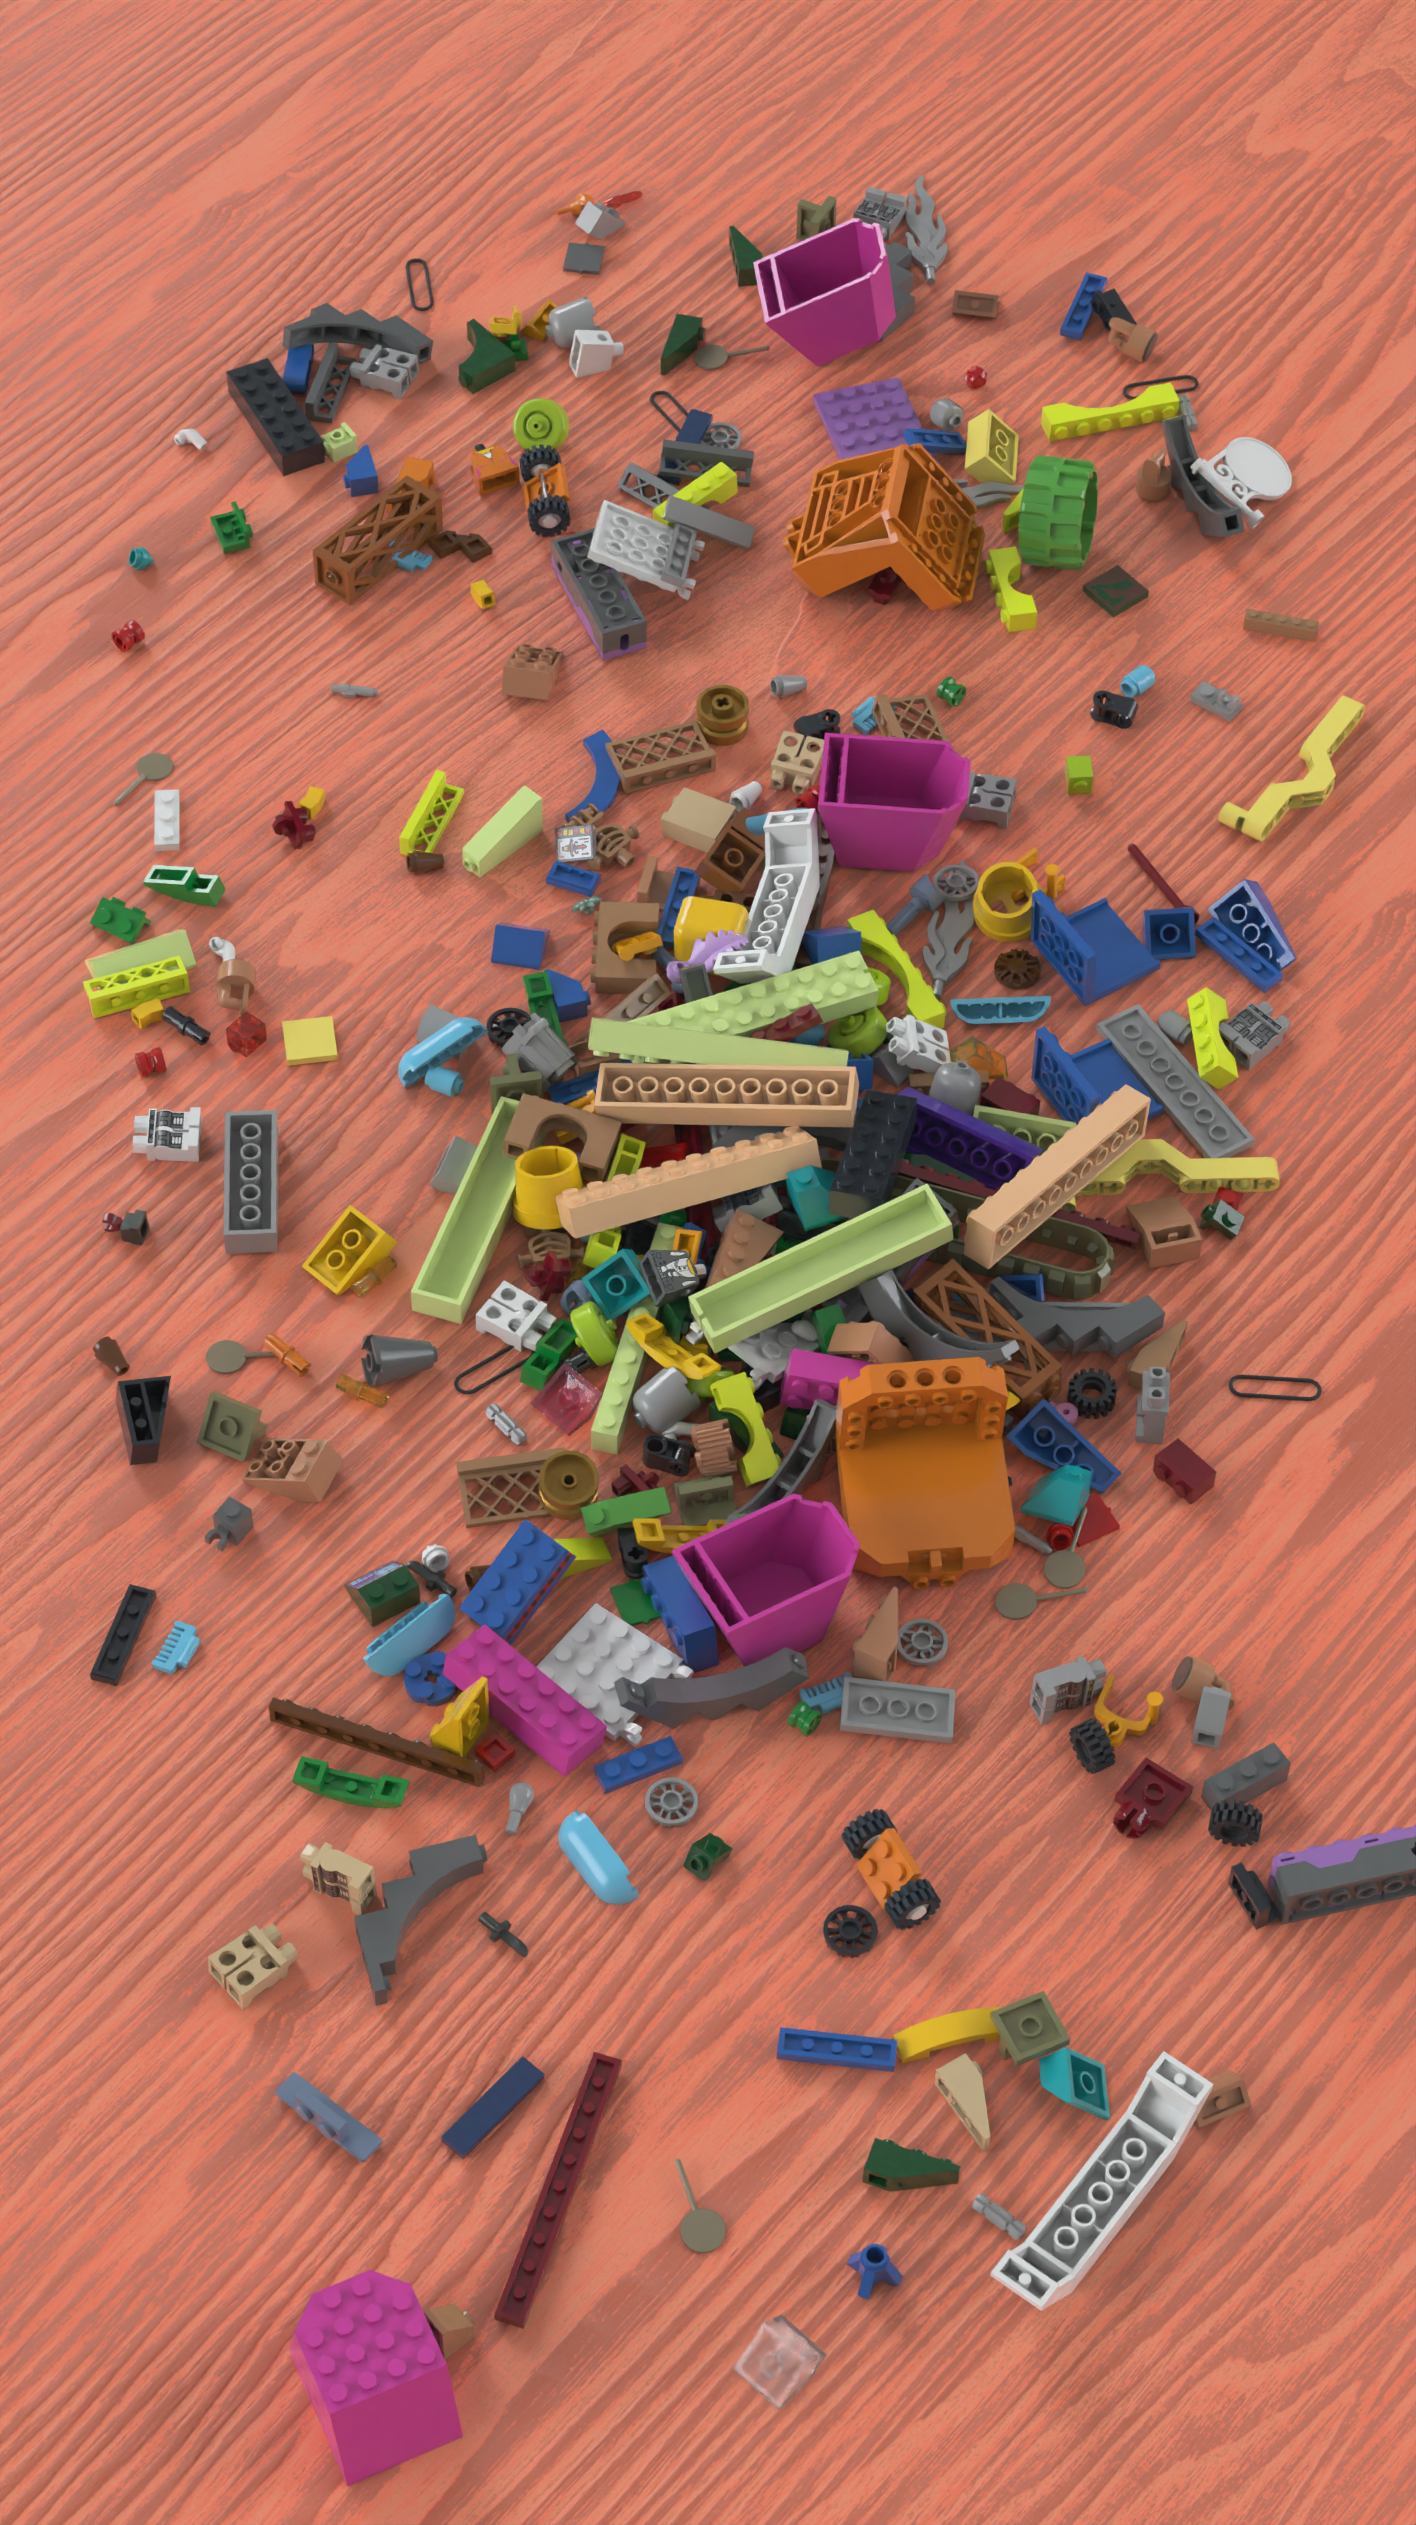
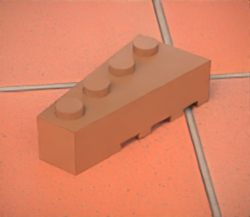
[705,1209,783,1289]

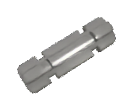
[1178,394,1198,431]
[486,1403,527,1446]
[972,2193,1027,2240]

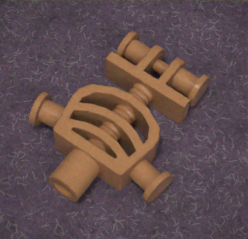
[561,803,639,871]
[516,1226,584,1269]

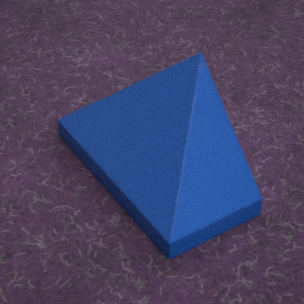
[996,1274,1045,1301]

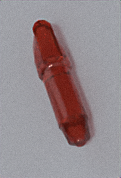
[604,191,643,209]

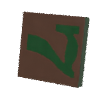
[1083,565,1149,617]

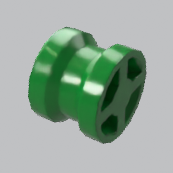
[937,677,966,707]
[788,1701,822,1737]

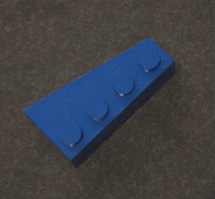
[641,1556,719,1673]

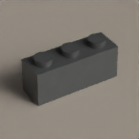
[1201,1742,1291,1811]

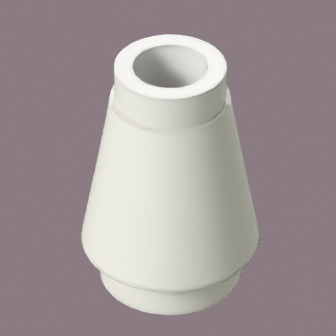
[729,781,762,812]

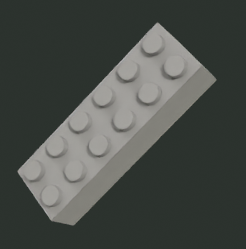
[223,1110,279,1254]

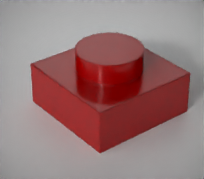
[1213,1187,1244,1211]
[475,1732,515,1772]

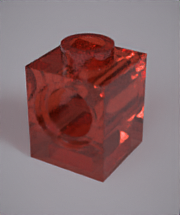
[226,1011,267,1057]

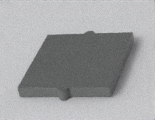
[563,243,605,275]

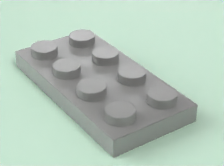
[840,1676,955,1744]

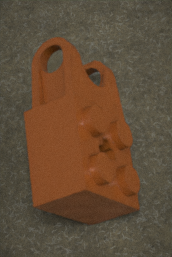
[694,807,765,893]

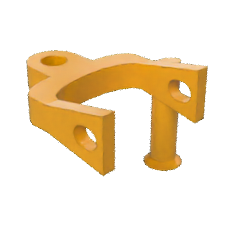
[1011,847,1065,902]
[1094,1674,1163,1748]

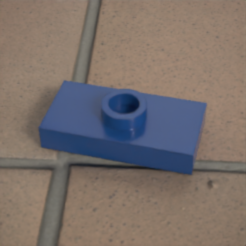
[546,861,601,897]

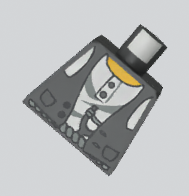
[639,1250,706,1307]

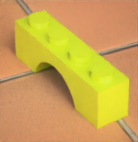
[653,462,738,528]
[985,547,1037,632]
[1187,987,1238,1090]
[710,1372,782,1487]

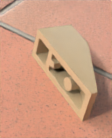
[934,2053,990,2153]

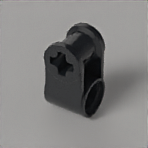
[1090,690,1138,729]
[793,709,840,748]
[642,1434,696,1477]
[617,1527,648,1579]

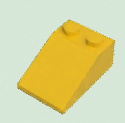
[302,1205,398,1296]
[429,1676,490,1758]

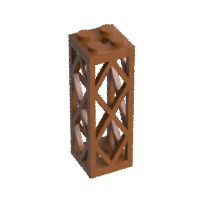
[313,475,443,605]
[913,1259,1062,1421]

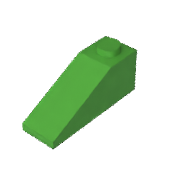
[581,1487,672,1538]

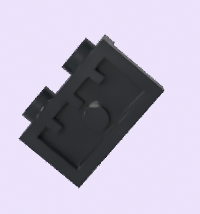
[1090,288,1137,334]
[617,1219,657,1256]
[1228,1862,1281,1930]

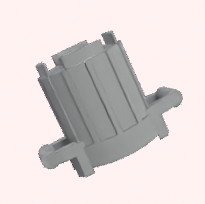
[502,1012,579,1093]

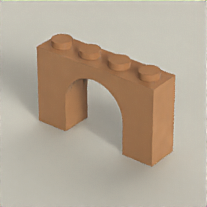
[590,901,659,994]
[503,1093,622,1182]

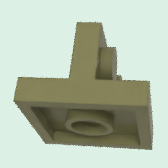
[796,196,837,241]
[489,1054,542,1115]
[197,1391,268,1462]
[673,1474,736,1526]
[990,1991,1070,2066]

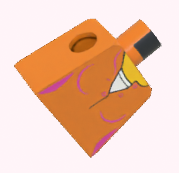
[470,444,520,496]

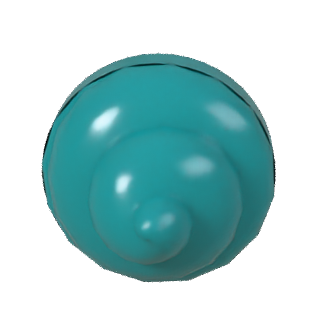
[129,547,154,570]

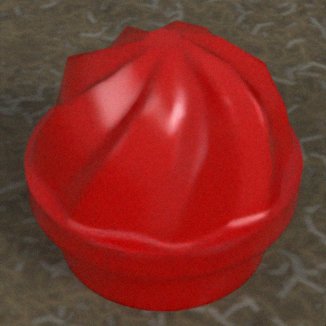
[965,366,987,390]
[1046,1522,1074,1550]

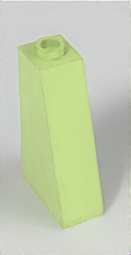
[462,786,543,877]

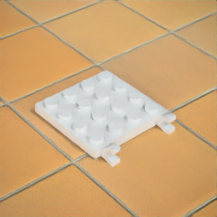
[587,500,705,600]
[685,1308,820,1391]
[537,1603,694,1747]

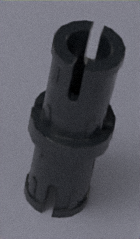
[162,1006,211,1046]

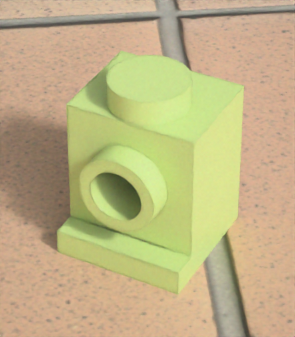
[322,422,358,463]

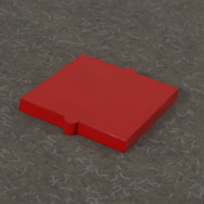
[1068,1493,1120,1547]

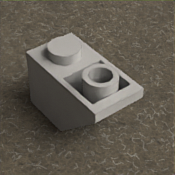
[575,201,626,239]
[1191,1686,1231,1750]

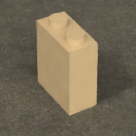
[660,787,737,852]

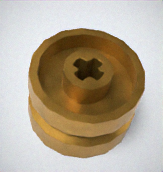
[696,685,749,746]
[539,1450,599,1520]

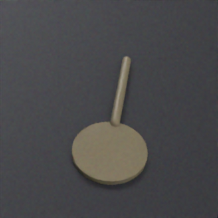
[695,345,769,370]
[114,753,173,806]
[206,1340,277,1374]
[1044,1507,1087,1589]
[995,1583,1088,1620]
[675,2159,726,2253]

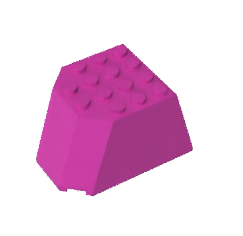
[753,218,896,367]
[818,733,971,872]
[672,1494,860,1667]
[289,2270,463,2487]

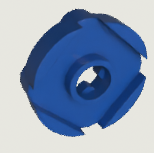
[404,1651,458,1706]

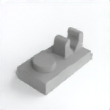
[1190,681,1243,722]

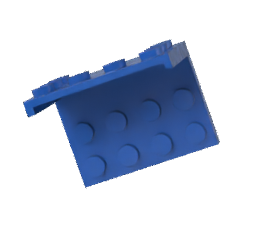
[1031,889,1161,1006]
[1031,1026,1164,1126]

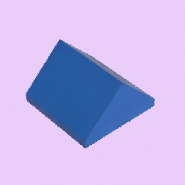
[1141,907,1196,960]
[491,922,550,970]
[801,926,861,965]

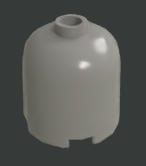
[545,297,600,349]
[928,1061,981,1116]
[632,1366,700,1433]

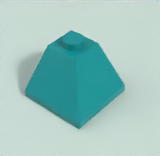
[786,1165,848,1231]
[581,1249,650,1320]
[1020,1465,1092,1526]
[1039,2047,1110,2120]

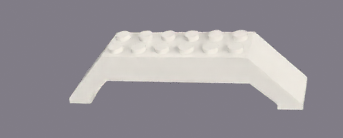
[713,808,820,983]
[990,2051,1214,2311]

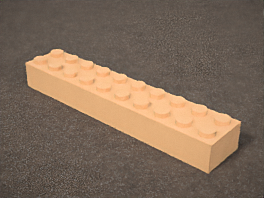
[594,1063,859,1127]
[963,1084,1151,1269]
[555,1126,822,1239]

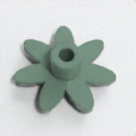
[572,895,602,914]

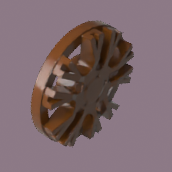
[994,948,1041,989]

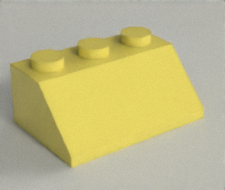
[965,409,1019,484]

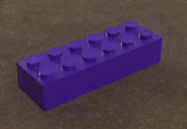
[897,1087,1044,1190]

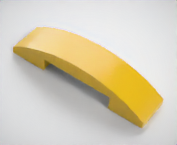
[626,1312,721,1379]
[632,1518,727,1553]
[893,2007,1001,2064]

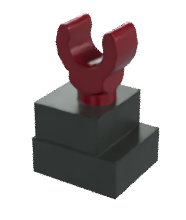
[102,1210,150,1245]

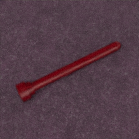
[1127,844,1200,925]

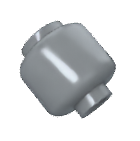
[930,398,964,431]

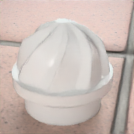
[422,1544,449,1572]

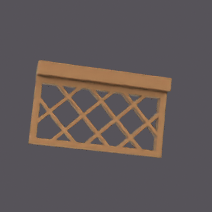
[871,694,949,742]
[606,721,716,794]
[569,973,671,1054]
[457,1447,565,1528]

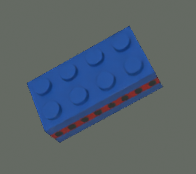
[459,1519,576,1646]

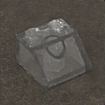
[734,2315,827,2409]

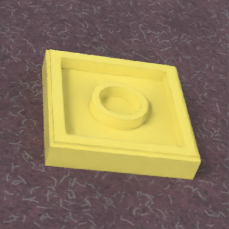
[282,1016,338,1066]

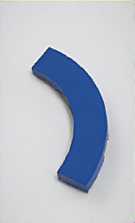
[565,729,620,823]

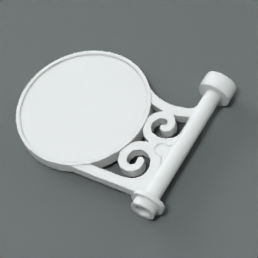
[1190,437,1292,529]

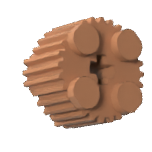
[690,1419,738,1478]

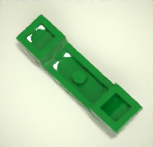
[523,971,567,1045]
[292,1756,410,1808]

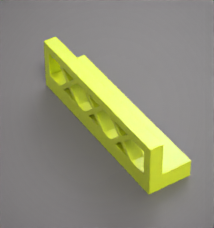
[399,770,464,855]
[83,956,191,1019]

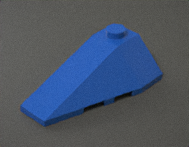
[1208,879,1297,972]
[1006,1398,1122,1493]

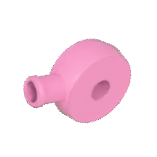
[1049,1401,1079,1426]

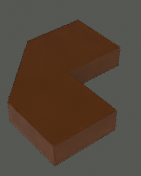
[428,530,492,563]

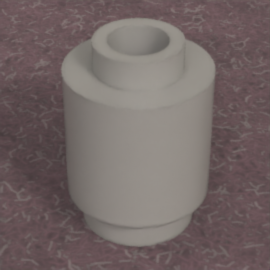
[1157,1010,1193,1045]

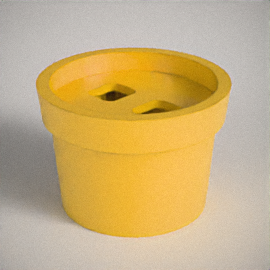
[972,862,1042,942]
[513,1146,585,1229]

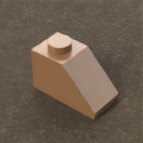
[424,2303,475,2360]

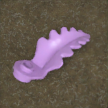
[666,929,749,984]

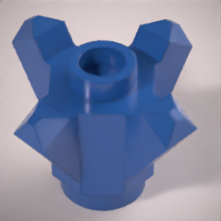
[847,2244,902,2299]

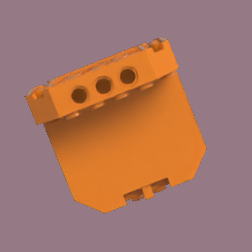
[783,443,985,611]
[834,1357,1015,1589]

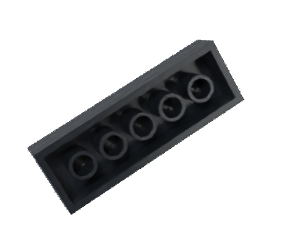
[226,358,325,476]
[829,1090,917,1218]

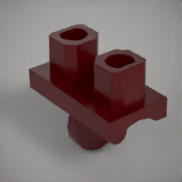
[868,566,902,605]
[272,801,316,849]
[525,1251,572,1301]
[611,1464,659,1497]

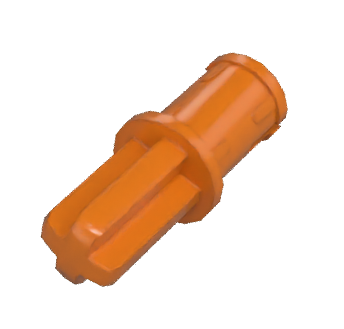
[264,1333,311,1377]

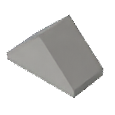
[869,1043,914,1089]

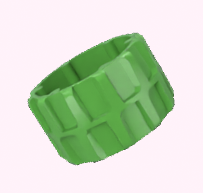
[1018,455,1098,570]

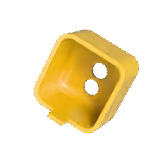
[674,896,749,976]

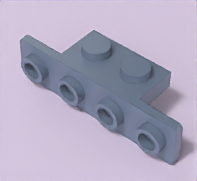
[275,2072,382,2163]

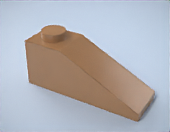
[1126,1320,1188,1390]

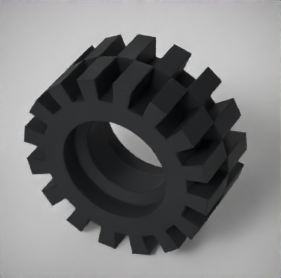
[1067,1368,1117,1419]
[1069,1719,1116,1774]
[1208,1800,1263,1847]

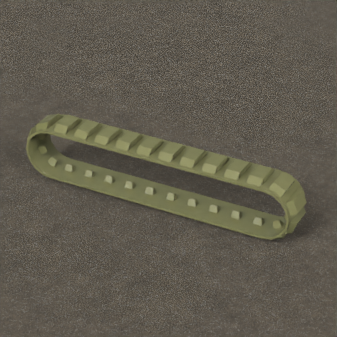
[793,1158,1115,1300]

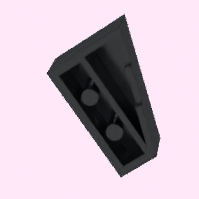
[116,1376,171,1465]

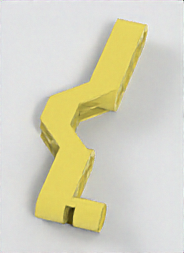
[1218,695,1365,842]
[1060,1139,1280,1212]

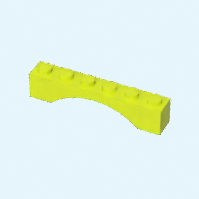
[1041,382,1180,442]
[847,910,947,1029]
[582,1134,646,1268]

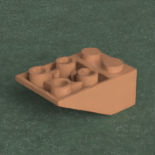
[501,644,563,700]
[1126,1196,1202,1269]
[827,1321,915,1364]
[242,1438,343,1503]
[851,1586,898,1682]

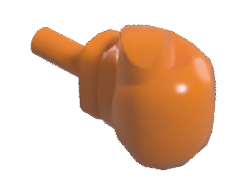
[557,193,594,216]

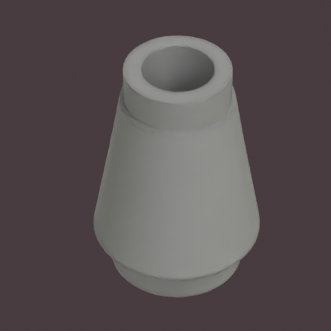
[770,675,807,698]

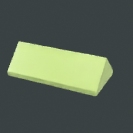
[85,929,197,990]
[973,1105,1077,1152]

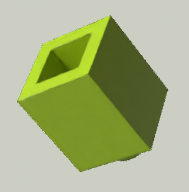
[1065,756,1093,794]

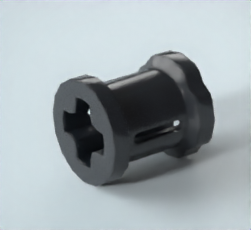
[561,1347,597,1381]

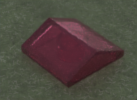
[531,1362,603,1436]

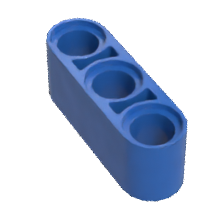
[283,344,314,394]

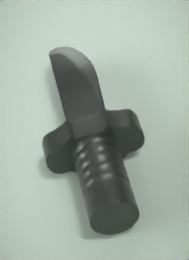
[406,1561,457,1598]
[478,1912,528,1957]

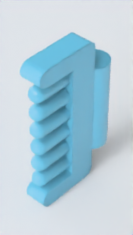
[389,540,433,572]
[852,697,897,735]
[152,1621,201,1674]
[799,1671,852,1715]

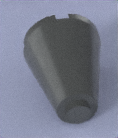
[361,1334,438,1388]

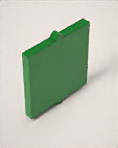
[610,1579,661,1626]

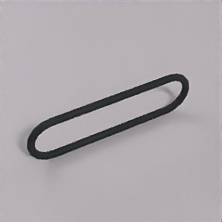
[406,258,434,311]
[1123,375,1198,400]
[650,391,689,432]
[454,1345,535,1394]
[1229,1374,1322,1401]

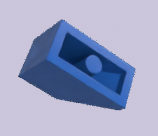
[343,445,378,497]
[544,969,591,1023]

